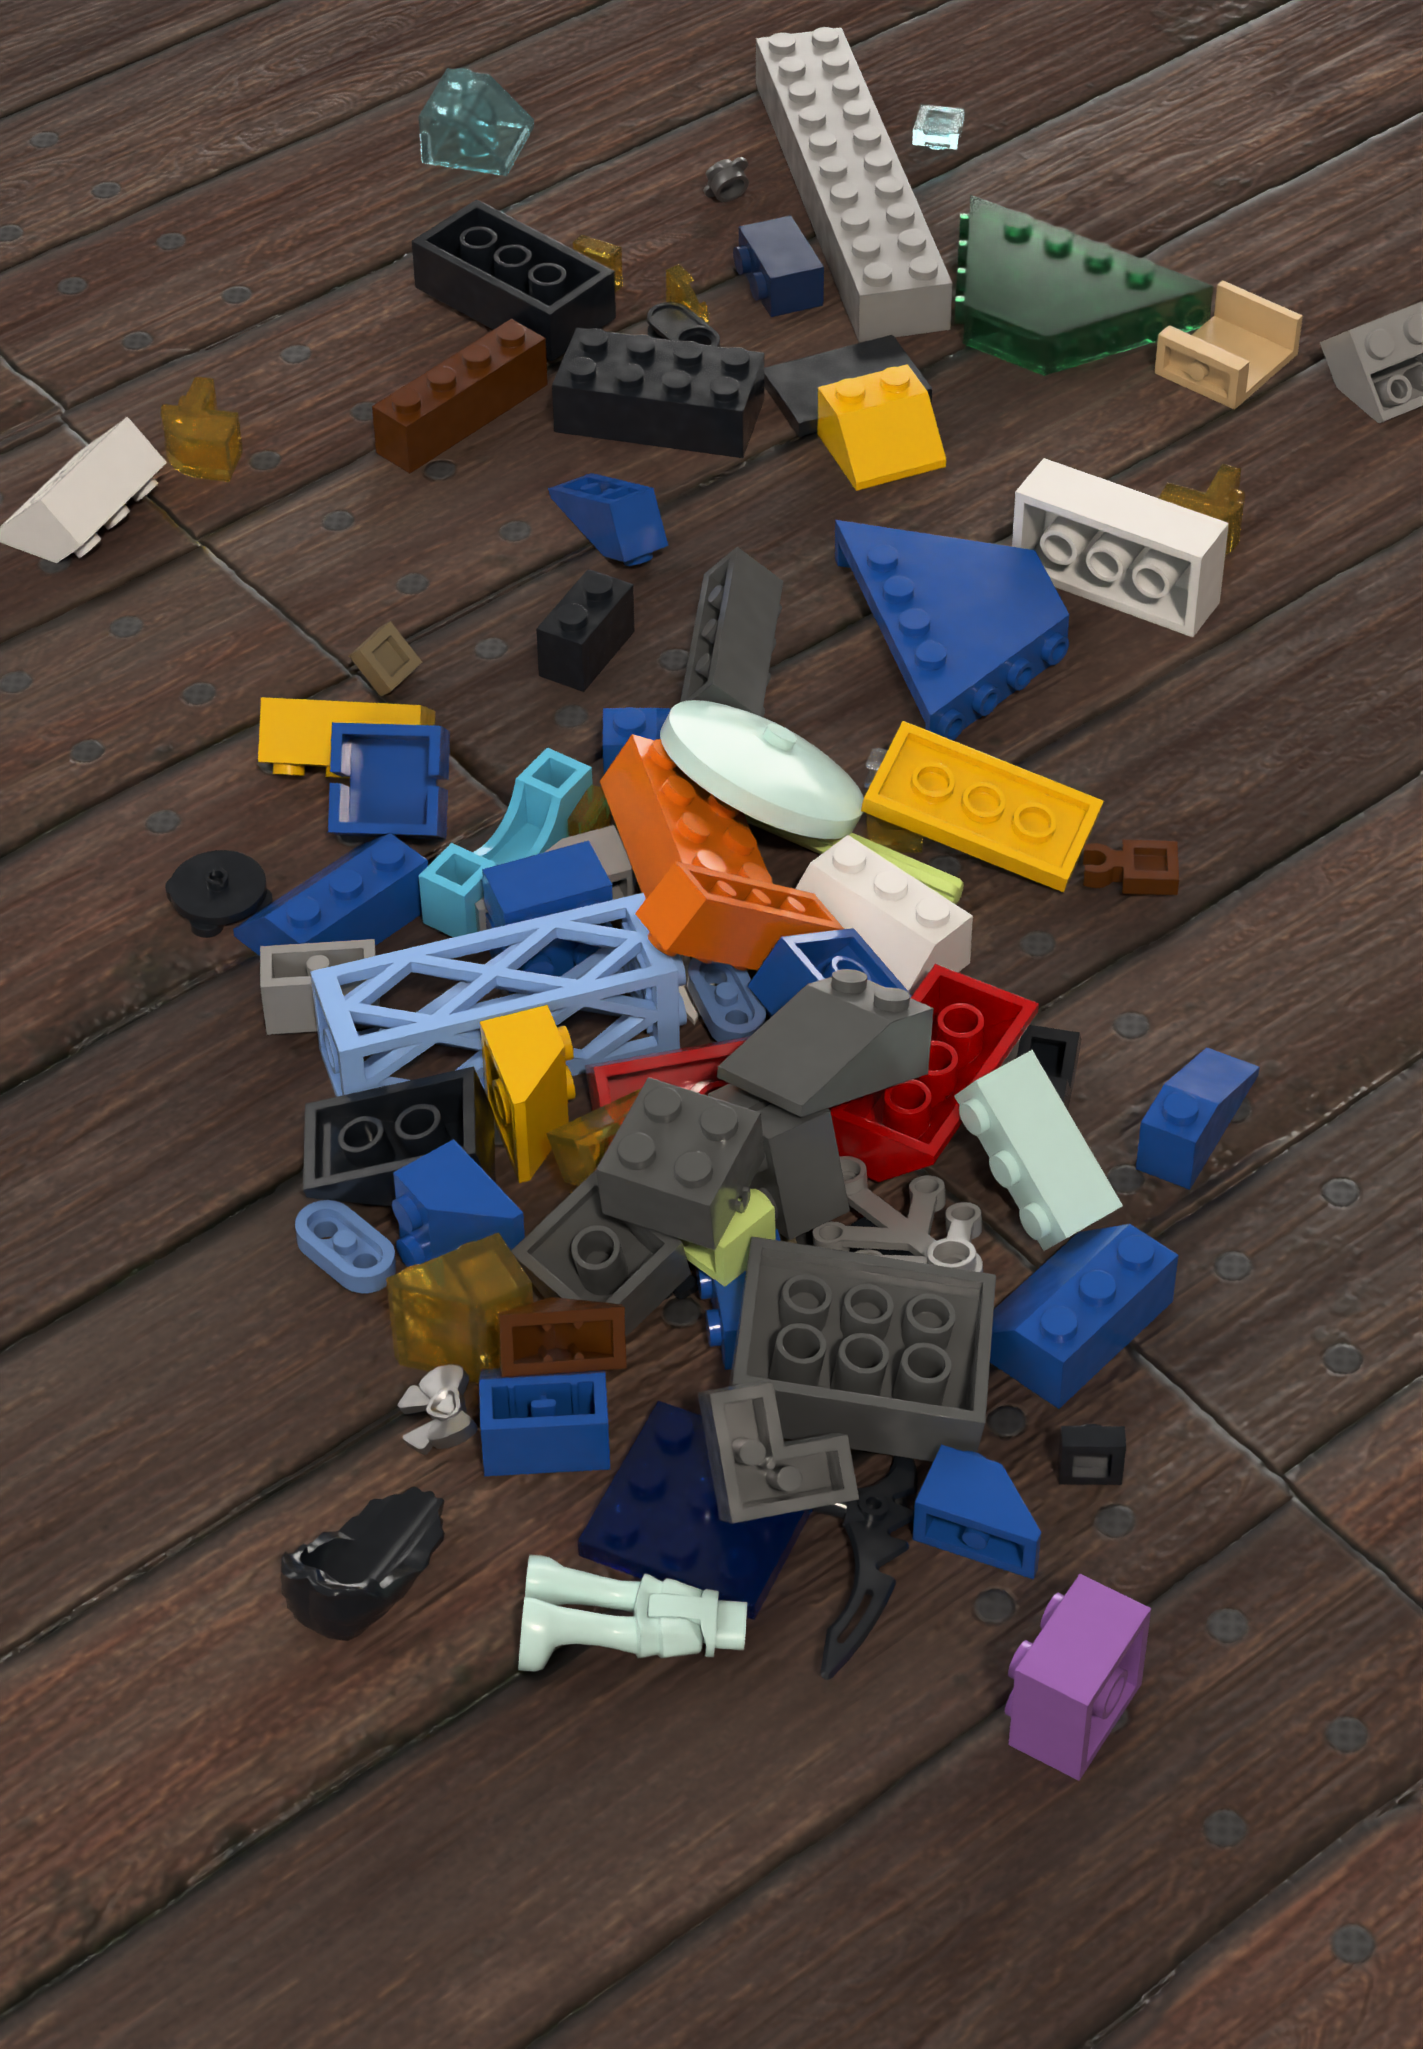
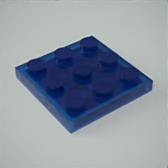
[578,1401,812,1620]

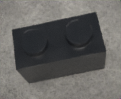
[536,569,635,692]

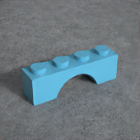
[419,748,594,937]

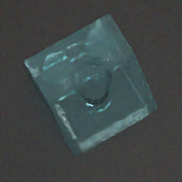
[418,68,534,176]

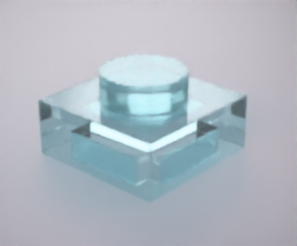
[913,104,965,149]

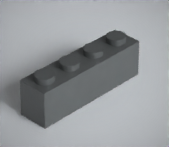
[680,547,783,717]

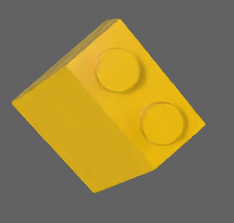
[817,364,946,491]
[480,1005,576,1183]

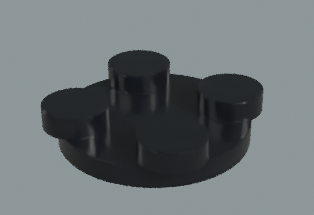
[165,850,273,938]

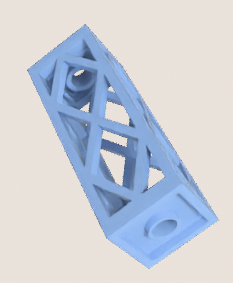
[310,893,687,1097]

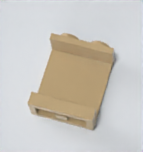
[1155,280,1303,410]

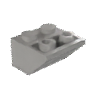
[1320,301,1423,423]

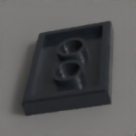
[764,335,932,437]

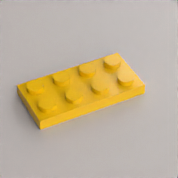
[861,721,1104,893]

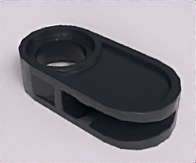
[647,302,720,347]

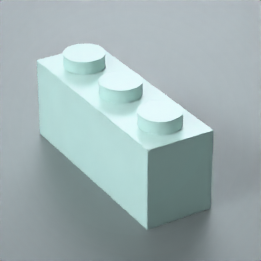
[954,1050,1123,1251]

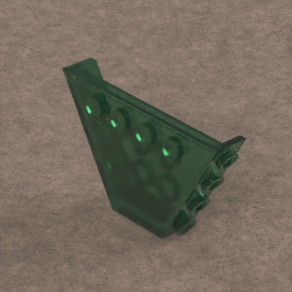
[954,195,1213,376]

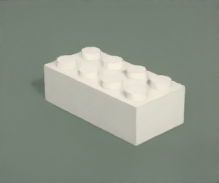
[1012,458,1229,637]

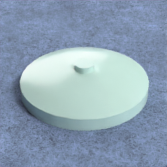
[660,700,864,839]

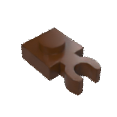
[1083,839,1179,895]

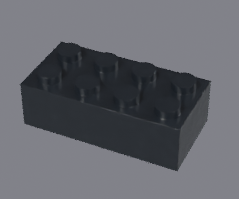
[412,199,616,361]
[552,328,765,458]

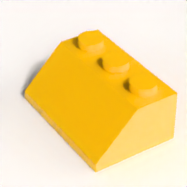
[258,697,435,778]

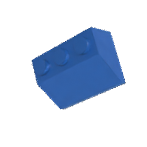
[233,833,428,956]
[990,1224,1179,1409]

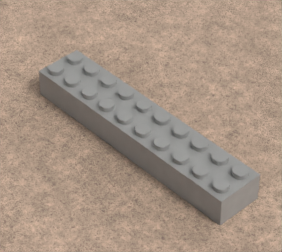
[756,27,952,342]

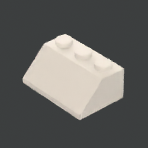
[0,417,167,563]
[795,835,973,995]

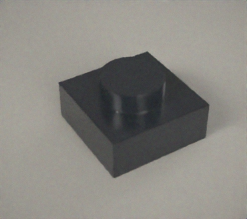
[1058,1424,1126,1485]

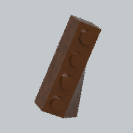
[372,319,548,474]

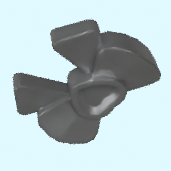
[398,1364,478,1455]

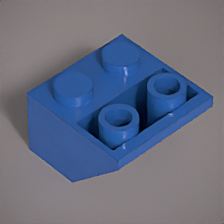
[479,1368,610,1476]

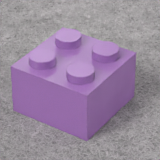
[1005,1574,1151,1781]

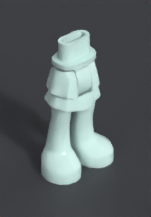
[518,1554,747,1672]

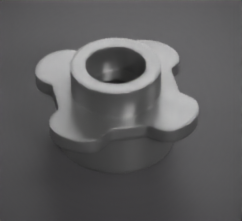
[703,157,749,202]

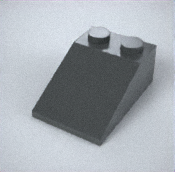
[717,969,934,1117]

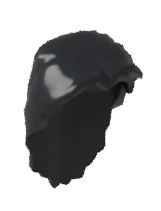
[280,1487,445,1641]

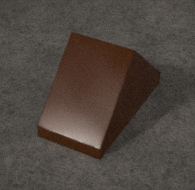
[498,1297,627,1377]

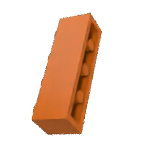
[635,861,844,971]

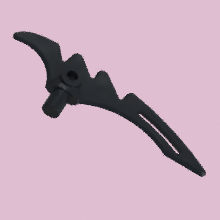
[812,1456,918,1680]

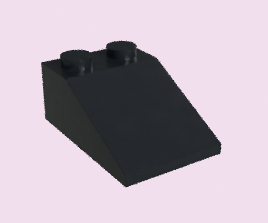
[303,1066,496,1207]

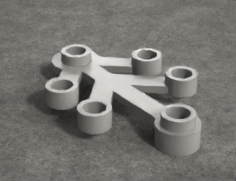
[812,1156,983,1273]

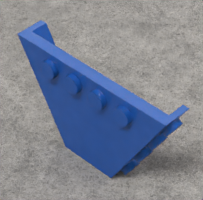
[835,520,1069,740]

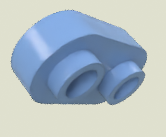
[687,957,766,1042]
[295,1200,396,1293]

